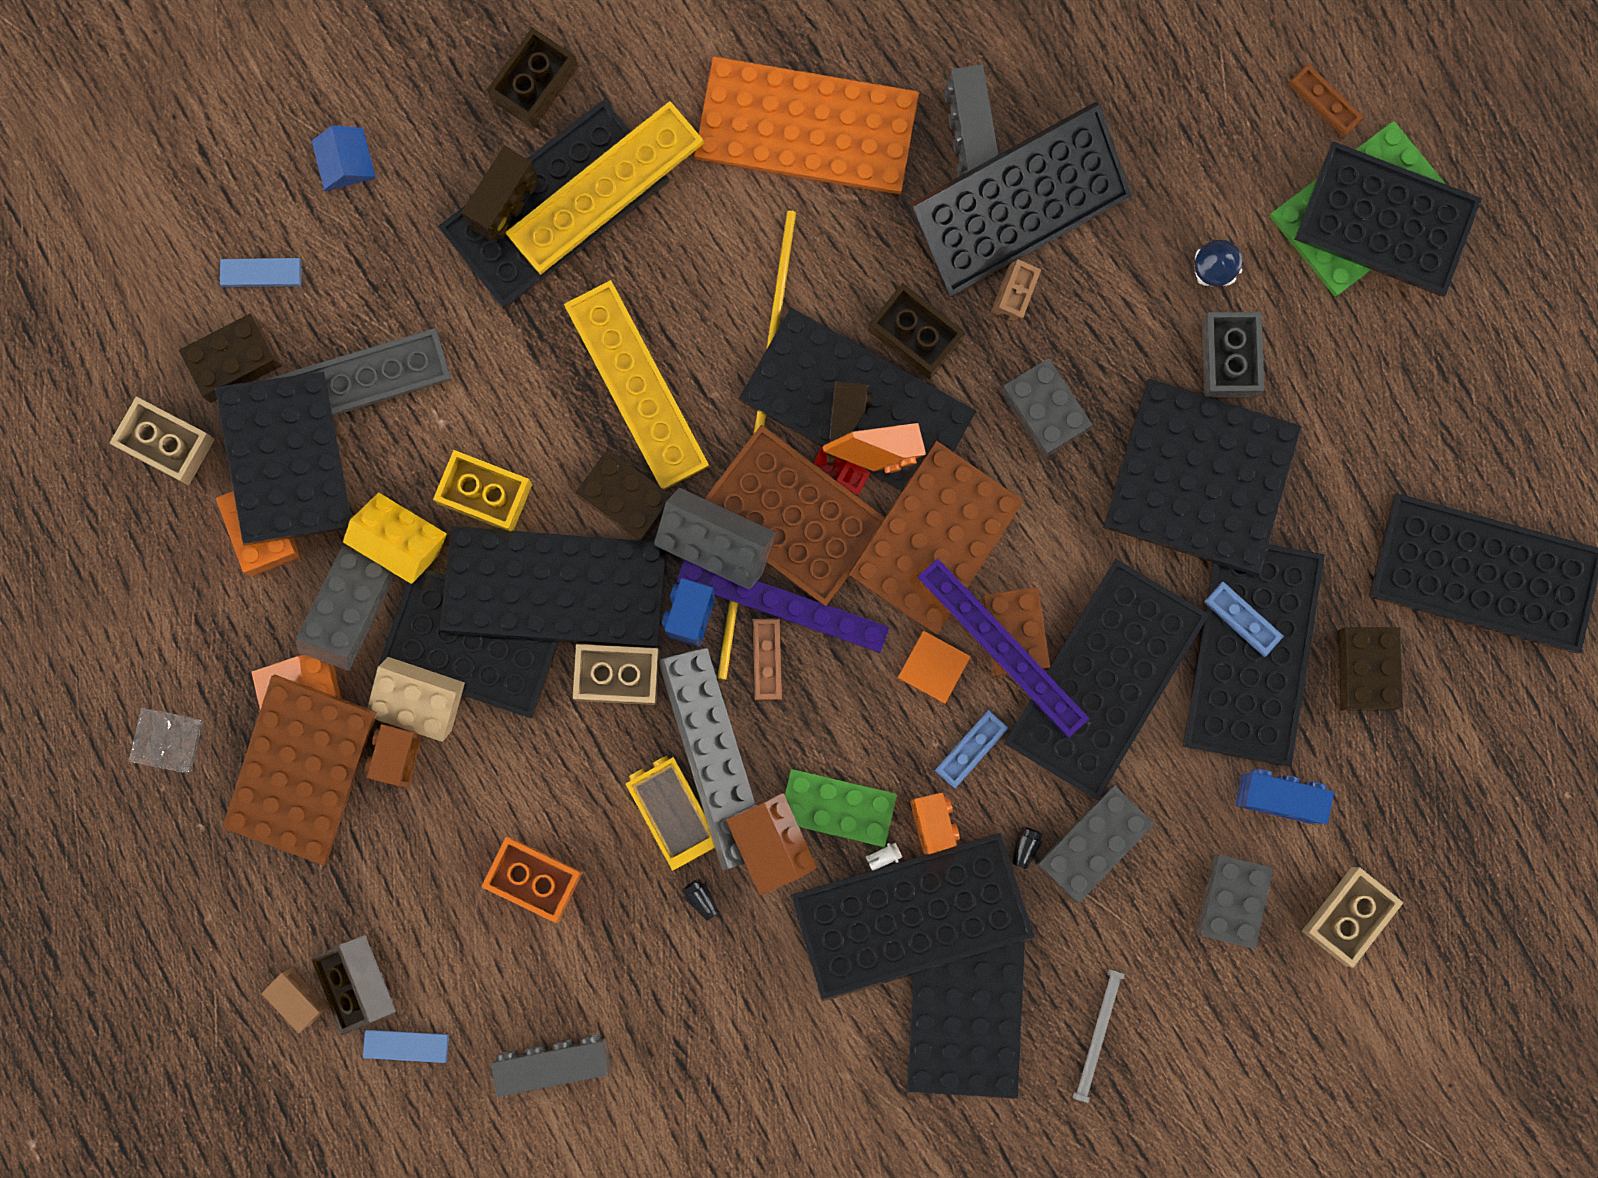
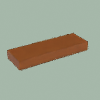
[1288,63,1365,138]

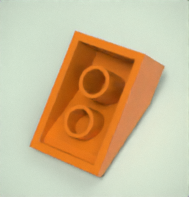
[822,423,926,474]
[252,655,342,709]
[910,792,960,854]

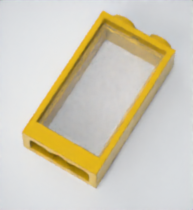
[626,756,715,871]

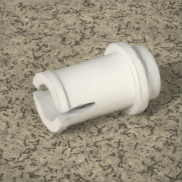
[866,842,902,871]

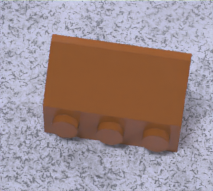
[726,793,817,895]

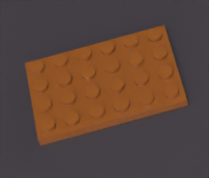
[704,425,885,607]
[847,441,1024,635]
[222,675,377,865]

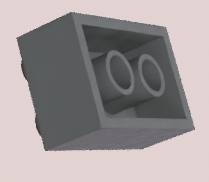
[1202,312,1264,398]
[1001,358,1092,458]
[1196,855,1273,949]

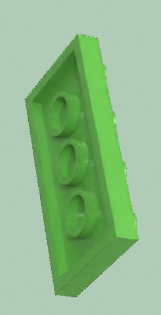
[785,769,897,847]

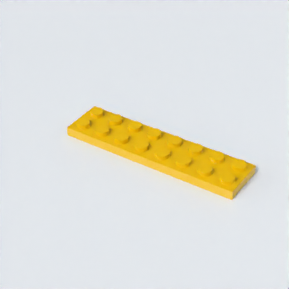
[505,101,704,275]
[564,280,709,490]

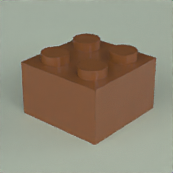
[365,724,423,788]

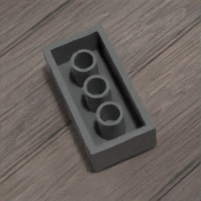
[944,65,998,177]
[654,488,776,590]
[296,548,393,671]
[1036,785,1154,903]
[491,1034,612,1097]

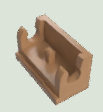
[991,259,1041,320]
[261,968,329,1033]

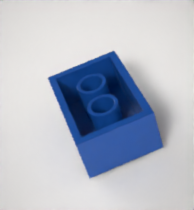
[662,578,716,648]
[1235,769,1334,825]

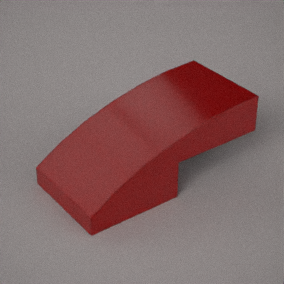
[812,447,870,496]

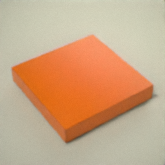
[897,631,971,704]

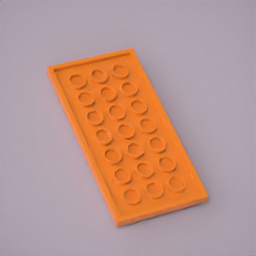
[694,57,919,195]

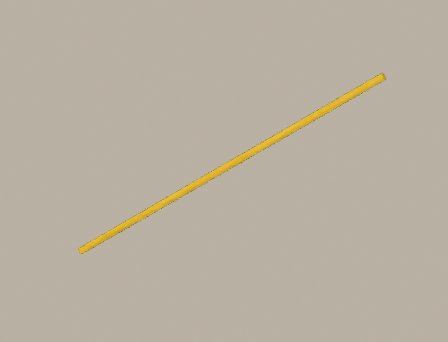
[717,211,796,680]

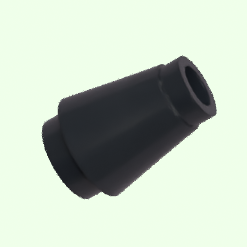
[1012,826,1043,869]
[682,878,719,921]

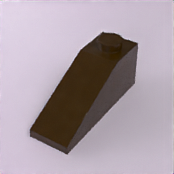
[827,381,872,466]

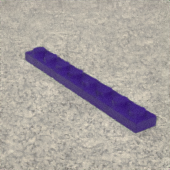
[917,558,1089,738]
[677,559,889,653]

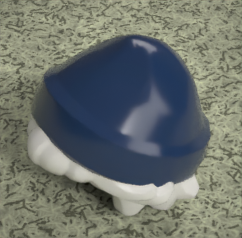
[1194,240,1242,287]

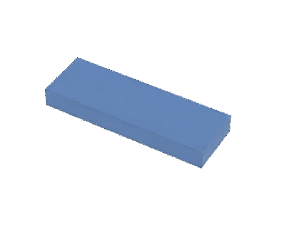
[220,258,302,287]
[1204,582,1284,657]
[935,710,1008,789]
[363,1029,449,1063]

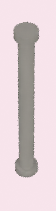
[1073,969,1125,1103]

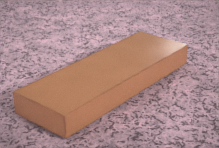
[753,618,782,700]

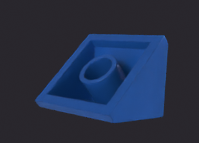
[312,126,376,191]

